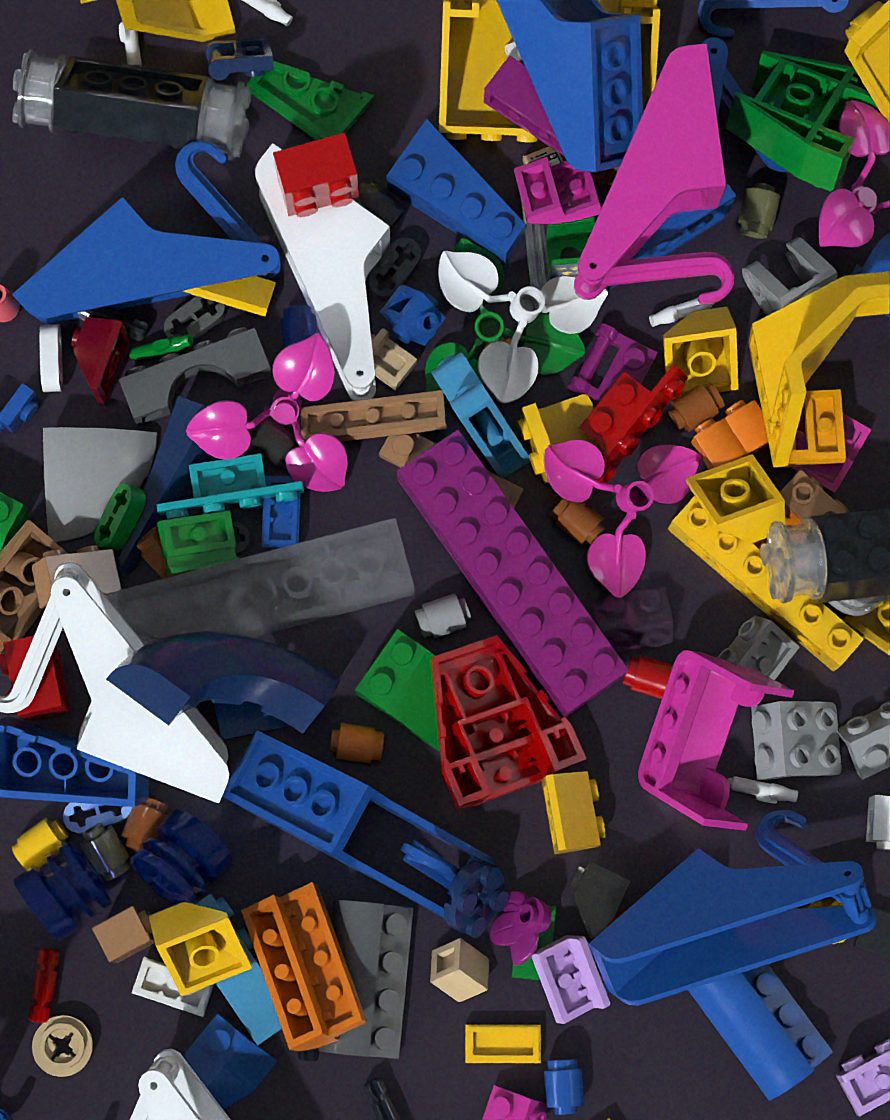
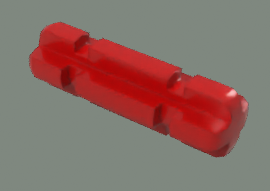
[28,948,60,1023]

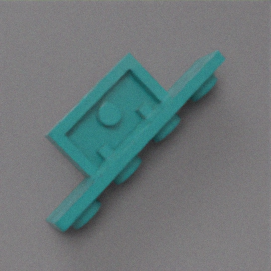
[156,453,304,520]

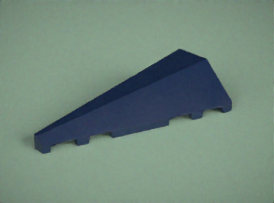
[116,396,223,576]

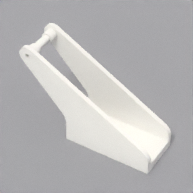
[255,143,390,401]

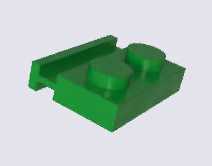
[157,510,239,575]

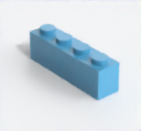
[195,893,282,1045]

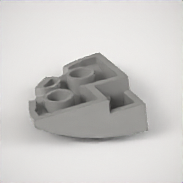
[43,427,158,543]

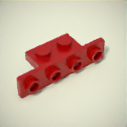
[579,364,688,490]

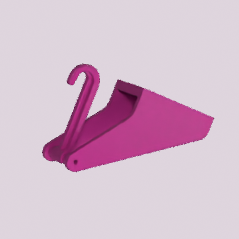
[573,44,735,305]

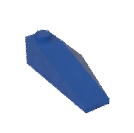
[183,1013,278,1110]

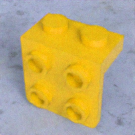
[517,394,604,484]

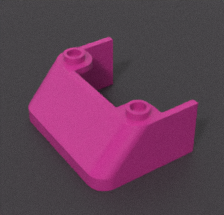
[638,650,794,831]

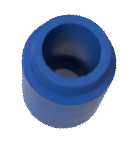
[544,1059,584,1115]

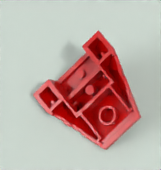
[431,635,586,808]

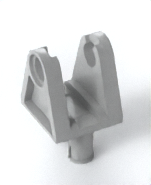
[742,237,837,316]

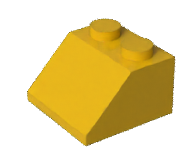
[686,454,786,543]
[542,771,606,854]

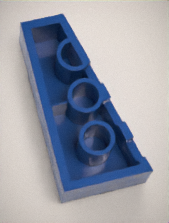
[386,119,526,265]

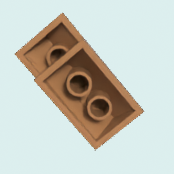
[0,520,68,653]

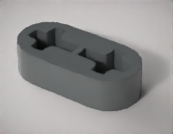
[164,296,226,343]

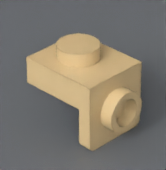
[371,328,417,391]

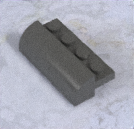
[319,900,413,1059]

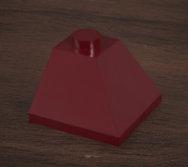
[71,317,131,406]

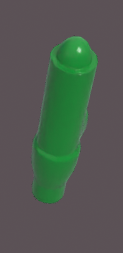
[129,334,193,361]

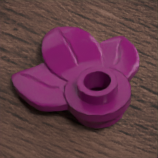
[490,891,552,966]

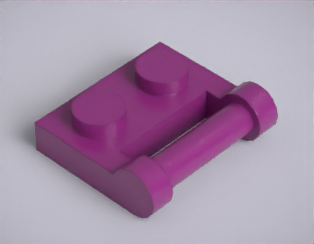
[568,324,658,404]

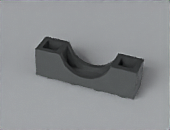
[119,327,272,426]

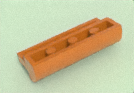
[241,882,367,1051]

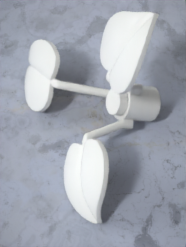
[438,251,608,403]

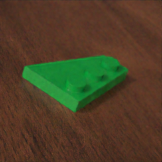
[246,61,374,140]

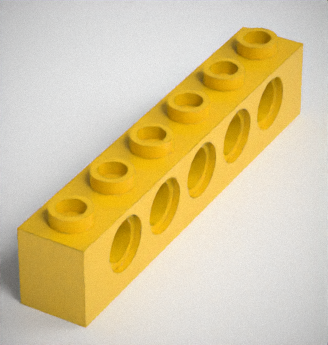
[668,496,864,672]

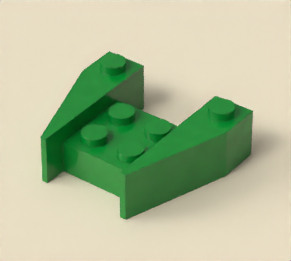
[725,51,880,192]

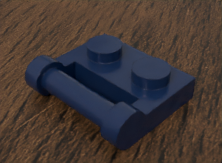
[205,38,273,80]

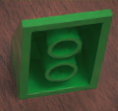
[355,629,440,752]

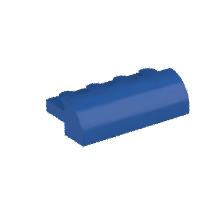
[688,964,833,1101]

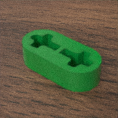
[94,483,146,552]

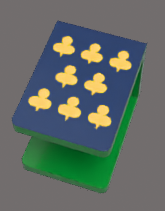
[545,216,596,280]

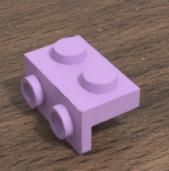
[531,935,610,1024]
[836,1038,890,1116]

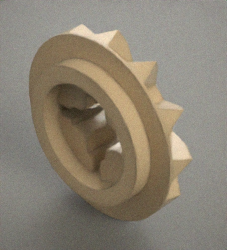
[32,1015,93,1077]

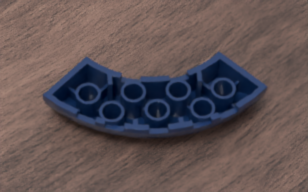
[106,631,341,734]

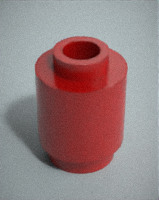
[622,655,674,699]

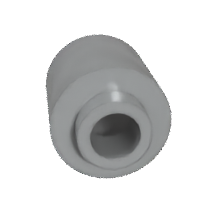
[414,593,471,639]

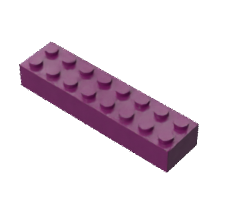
[397,430,629,717]

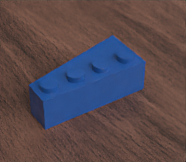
[0,716,149,807]

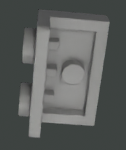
[837,701,890,780]

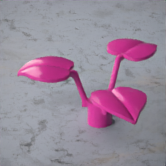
[819,100,890,248]
[186,332,348,492]
[544,440,702,598]

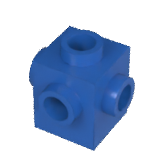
[380,284,446,346]

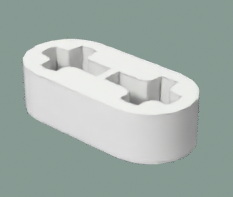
[40,324,63,392]

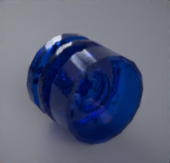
[131,809,232,906]
[13,841,112,942]

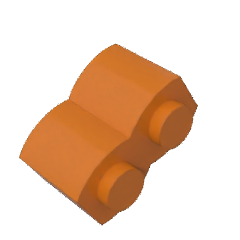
[691,400,769,470]

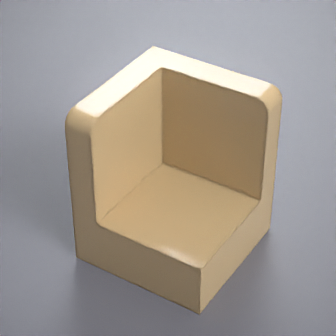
[430,938,489,1002]

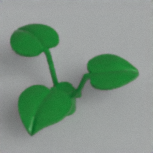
[425,238,585,403]

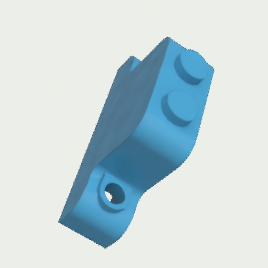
[431,352,530,478]

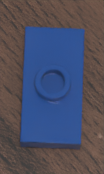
[261,475,301,550]

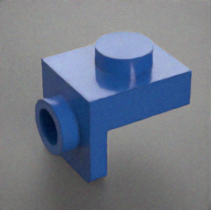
[0,383,39,434]

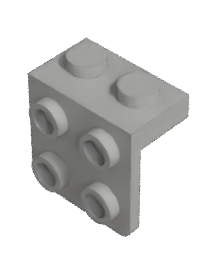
[751,701,842,780]

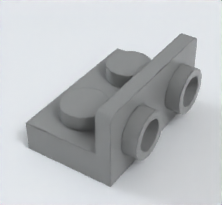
[717,615,800,680]

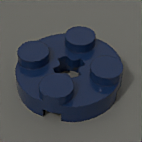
[444,860,509,938]

